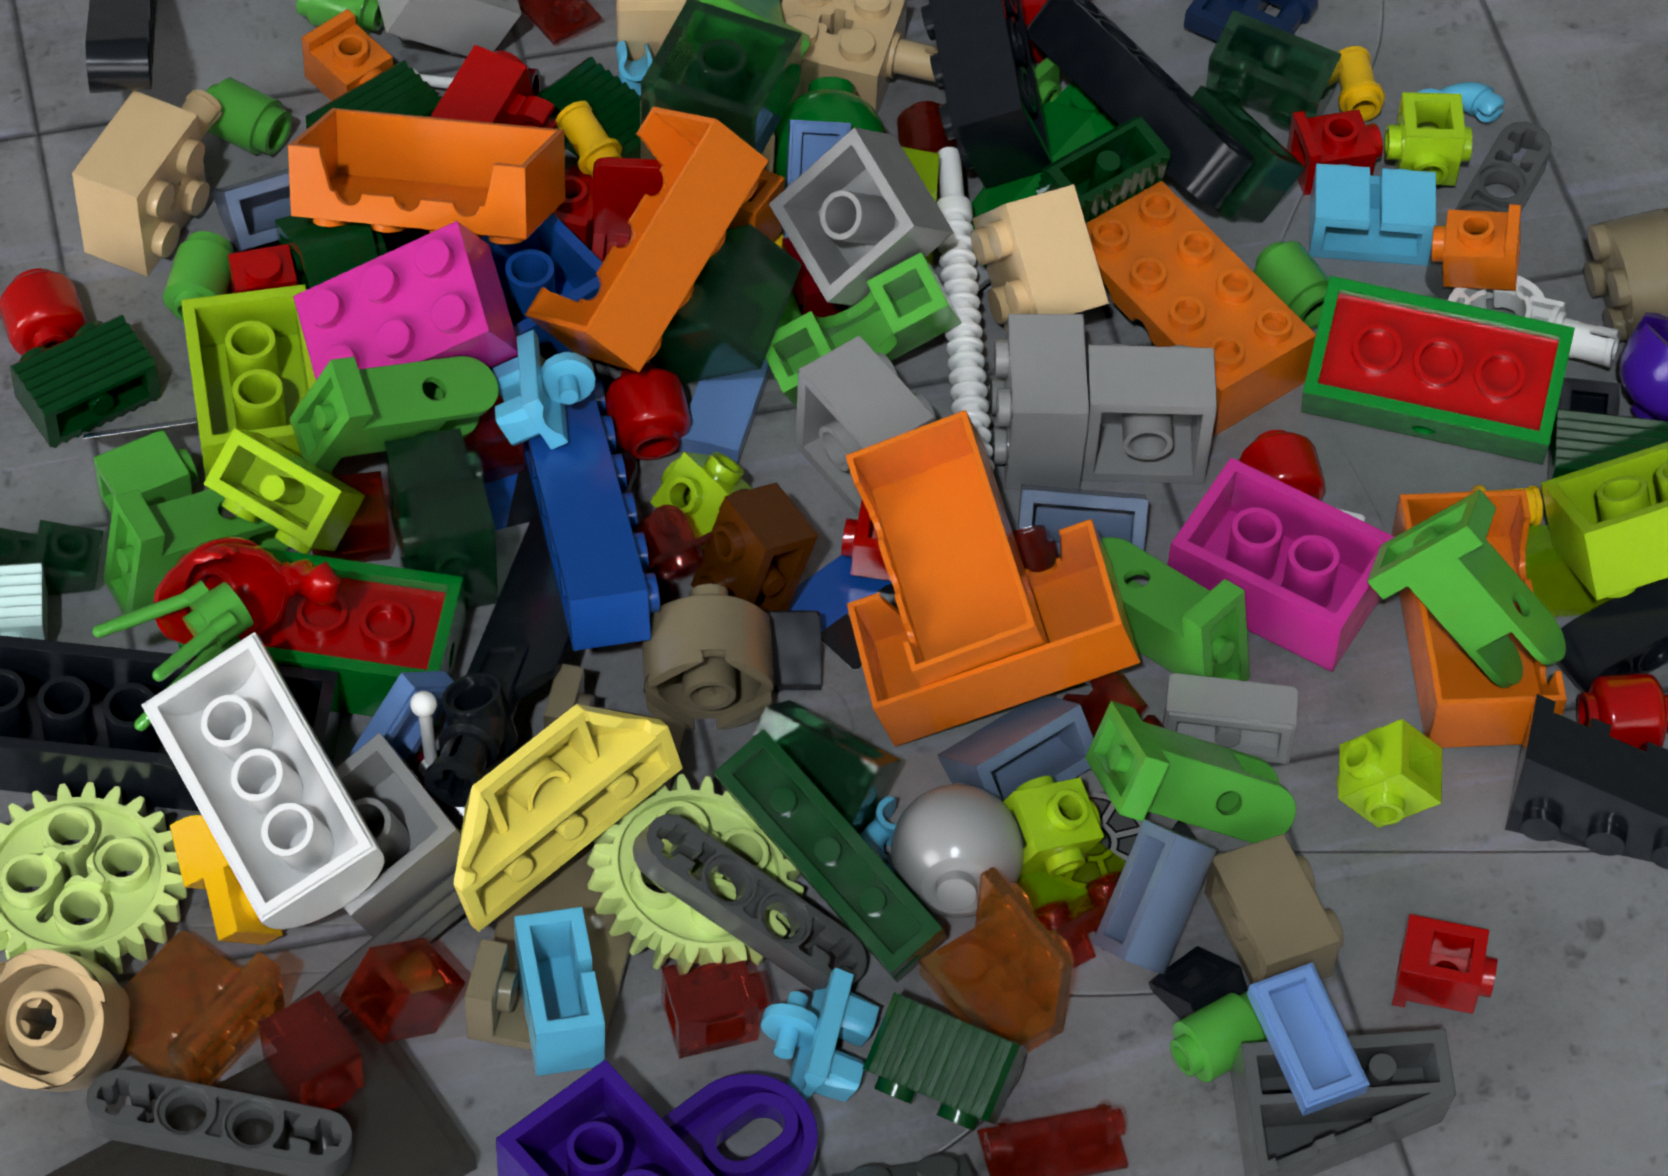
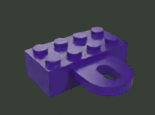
[496,1060,818,1176]

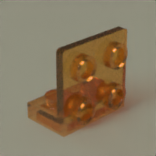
[919,867,1074,1054]
[123,931,285,1086]

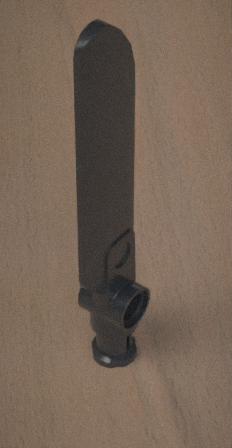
[424,450,638,807]

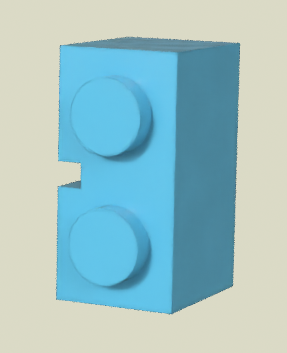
[1309,163,1436,266]
[514,907,605,1076]

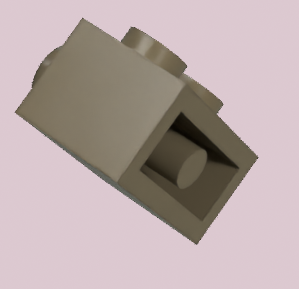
[1204,834,1343,984]

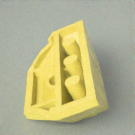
[453,704,683,932]

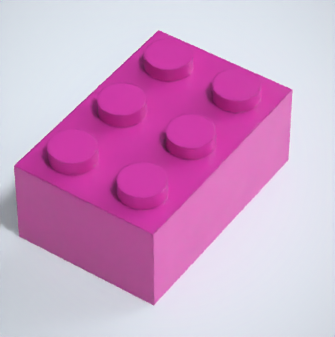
[293,221,518,383]
[1167,458,1395,672]

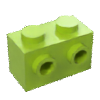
[203,428,366,554]

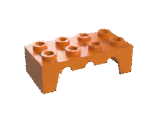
[525,107,769,372]
[288,108,565,244]
[1086,181,1316,436]
[845,410,1048,687]
[1391,490,1567,748]
[847,519,1141,747]

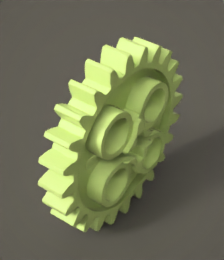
[587,774,804,980]
[0,782,188,975]

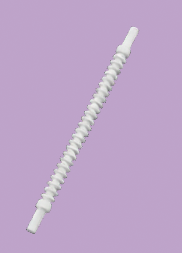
[936,147,996,480]

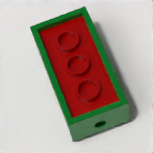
[1301,275,1575,464]
[178,540,466,727]

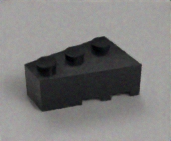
[1505,694,1668,869]

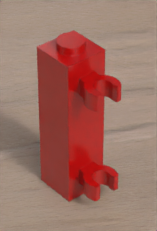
[381,45,558,250]

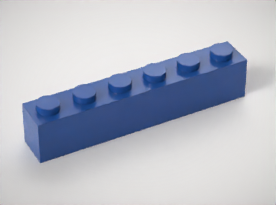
[521,355,660,651]

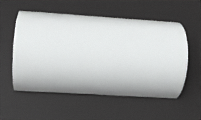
[142,632,385,929]

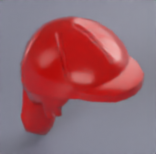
[153,536,342,645]

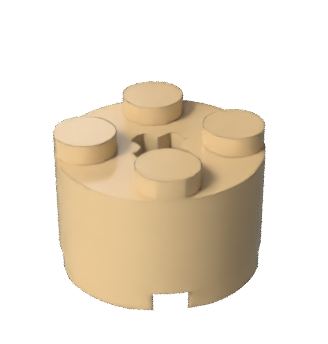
[0,949,130,1092]

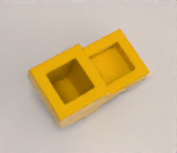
[170,815,283,945]

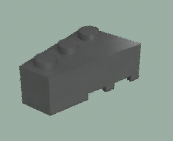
[1230,1029,1456,1176]

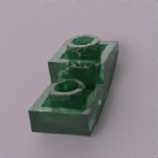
[0,520,103,595]

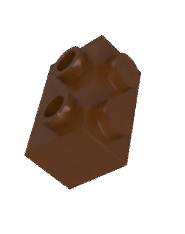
[691,482,819,611]

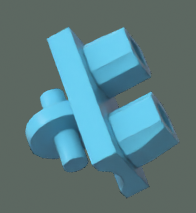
[492,330,596,450]
[760,967,879,1102]

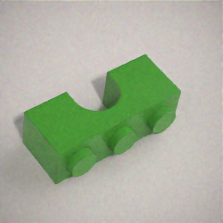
[757,252,962,408]

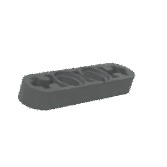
[1425,122,1552,300]
[632,814,867,991]
[86,1069,354,1176]

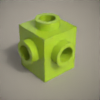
[1384,92,1472,186]
[650,451,752,549]
[1337,718,1442,828]
[1003,776,1104,877]

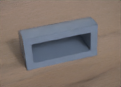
[212,168,291,251]
[1017,484,1149,556]
[937,695,1094,801]
[1092,819,1217,974]

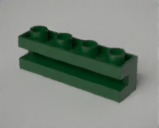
[713,728,947,983]

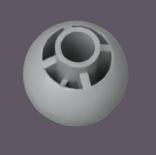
[891,783,1024,918]

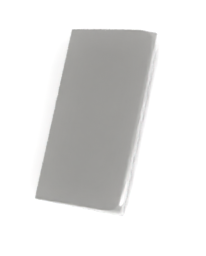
[1162,673,1299,764]

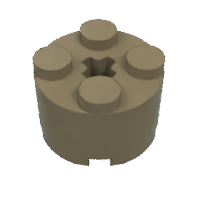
[1584,207,1668,341]
[642,583,774,730]

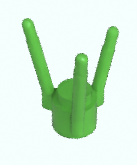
[92,580,254,731]

